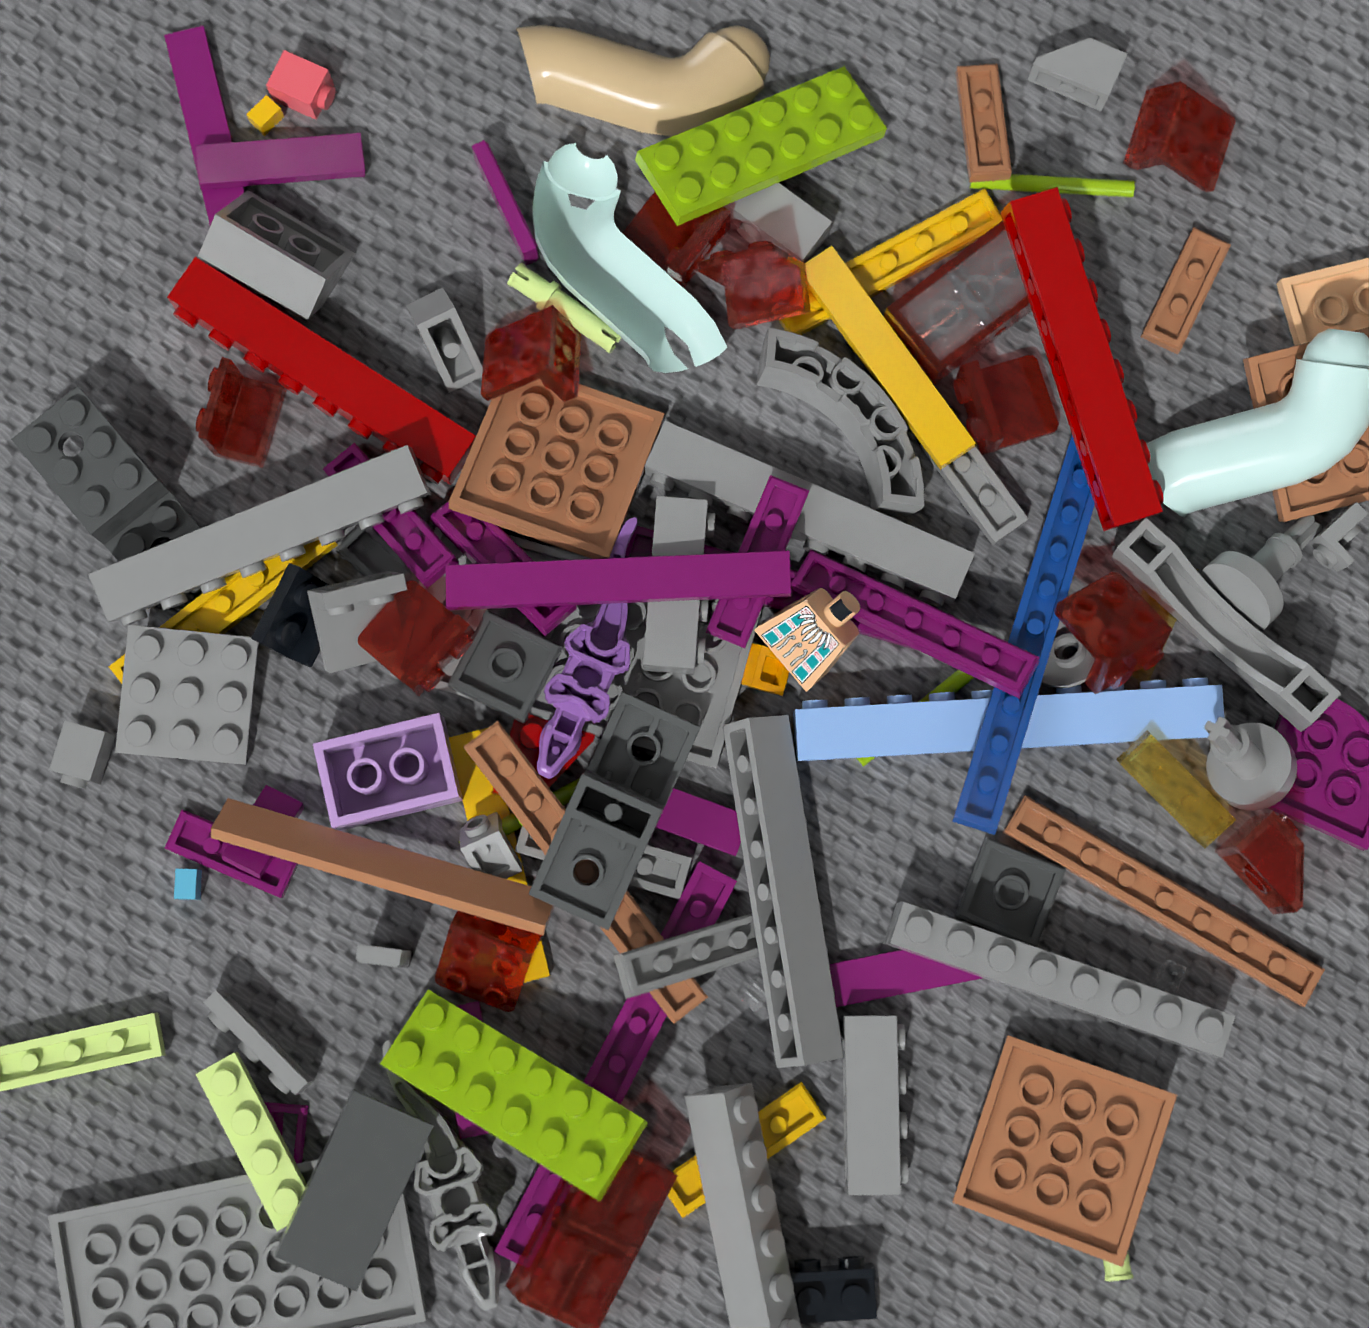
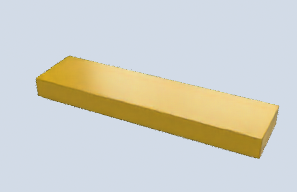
[658,1082,826,1218]

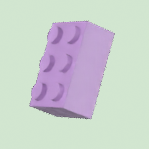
[313,713,463,831]

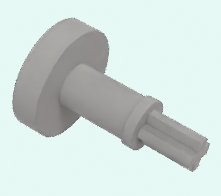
[1201,515,1322,631]
[1204,717,1297,811]

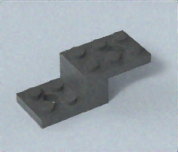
[11,386,201,609]
[529,692,701,930]

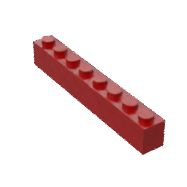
[1000,187,1164,531]
[167,257,476,485]

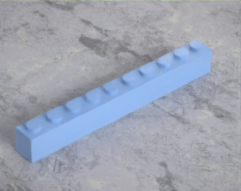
[793,678,1225,762]

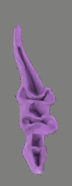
[537,517,638,779]

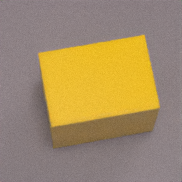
[246,95,285,136]

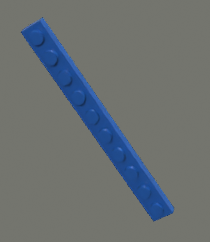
[952,436,1095,835]

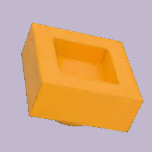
[741,643,789,696]

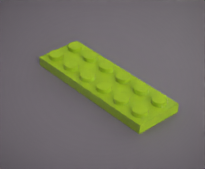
[635,66,887,226]
[380,989,647,1201]

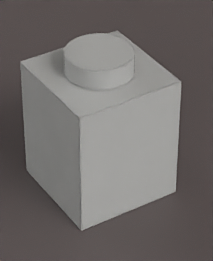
[49,720,116,789]

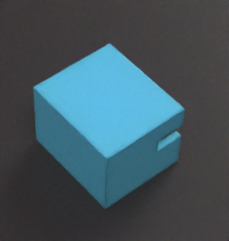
[174,869,202,900]

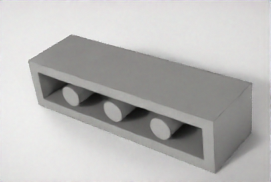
[709,183,832,270]
[643,496,715,674]
[841,1015,908,1195]

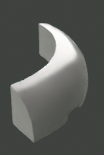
[757,328,924,518]

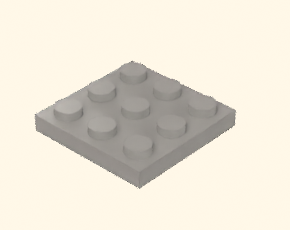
[115,625,259,765]

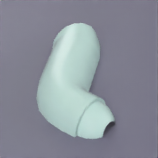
[532,143,727,373]
[1146,329,1369,517]

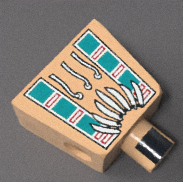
[754,588,860,692]

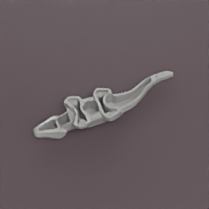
[382,1040,501,1311]

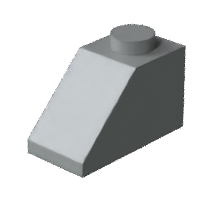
[1027,38,1127,111]
[406,288,486,393]

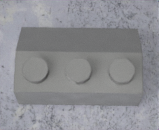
[198,190,355,320]

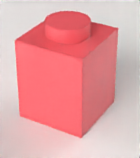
[266,50,336,120]

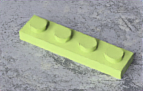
[0,1013,166,1092]
[196,1052,307,1231]

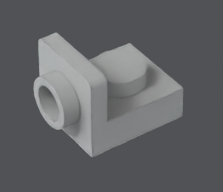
[1309,502,1368,572]
[459,812,522,879]

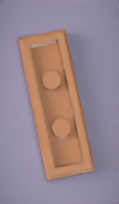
[956,64,1012,183]
[1141,227,1231,355]

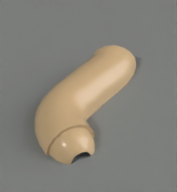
[516,25,770,136]

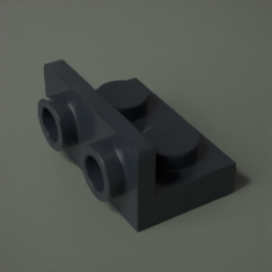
[251,563,331,667]
[789,1256,877,1324]

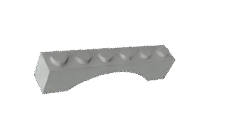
[1111,518,1341,732]

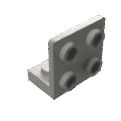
[307,571,407,673]

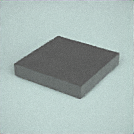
[448,610,563,724]
[955,837,1066,947]

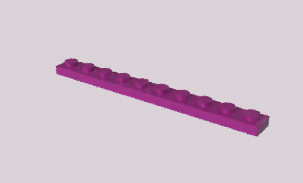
[494,861,737,1272]

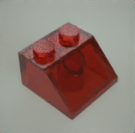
[1215,811,1304,915]

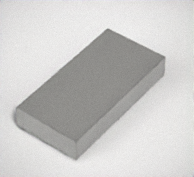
[356,944,412,968]

